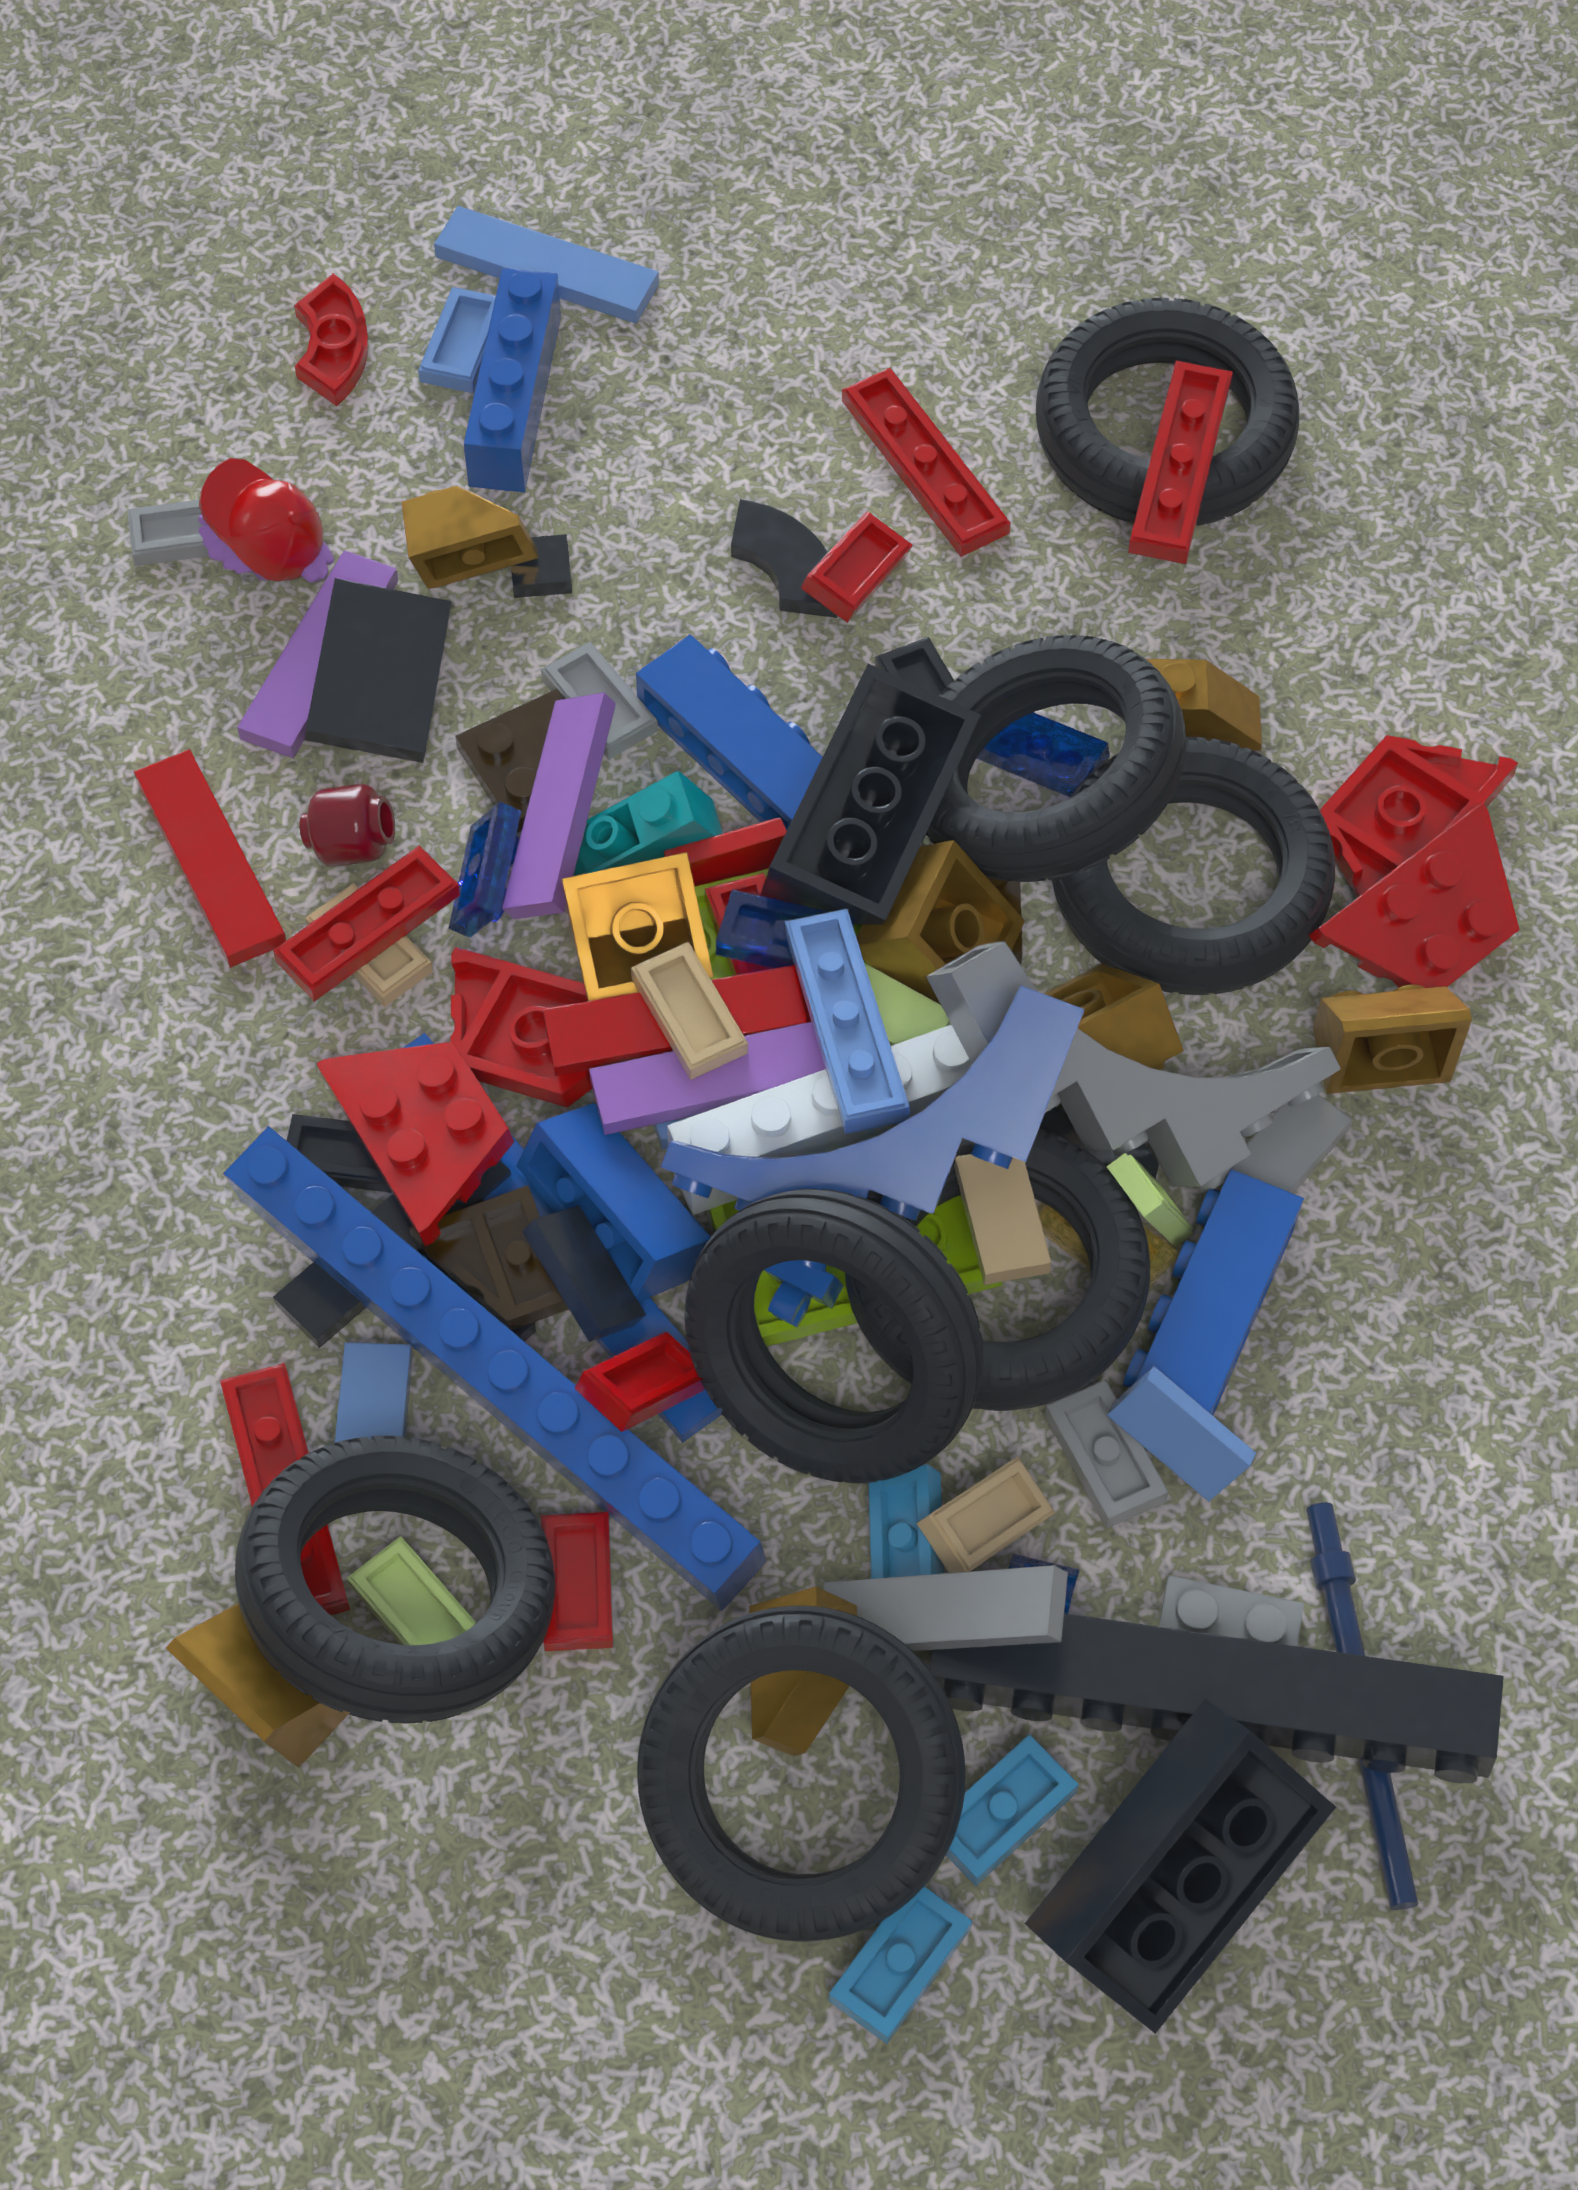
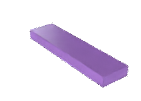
[237,550,398,759]
[502,692,616,919]
[589,1022,826,1135]

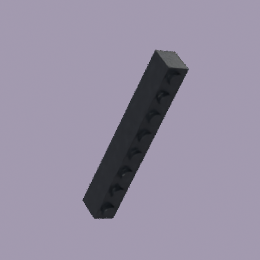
[929,1613,1504,1783]

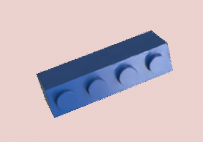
[464,268,561,493]
[636,634,823,831]
[1123,1169,1304,1416]

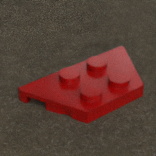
[1320,735,1518,898]
[1308,802,1520,988]
[450,947,592,1108]
[316,1041,514,1247]

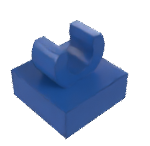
[764,1261,844,1327]

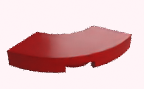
[294,273,369,406]

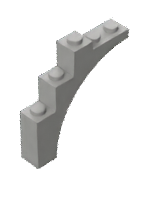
[926,941,1341,1192]

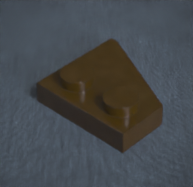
[455,689,562,835]
[409,1185,569,1331]

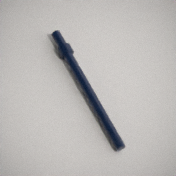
[1306,1502,1419,1910]

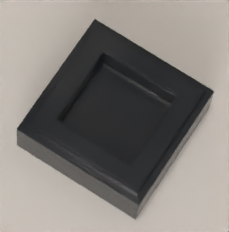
[511,534,572,598]

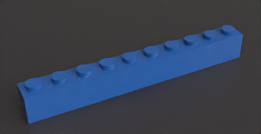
[223,1126,767,1611]

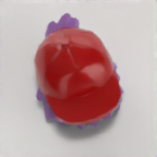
[198,458,334,583]

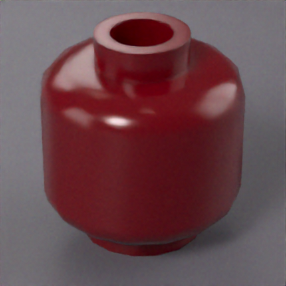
[299,784,395,867]

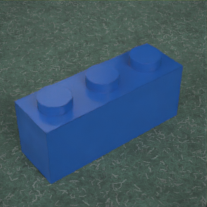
[516,1103,711,1302]

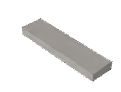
[824,1565,1068,1651]

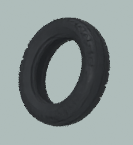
[1036,298,1300,526]
[926,635,1186,882]
[1052,737,1335,995]
[845,1128,1150,1411]
[684,1189,983,1483]
[235,1436,555,1724]
[637,1606,966,1942]

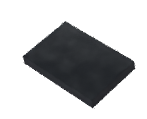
[304,578,452,763]

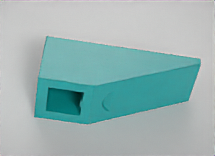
[573,770,723,876]

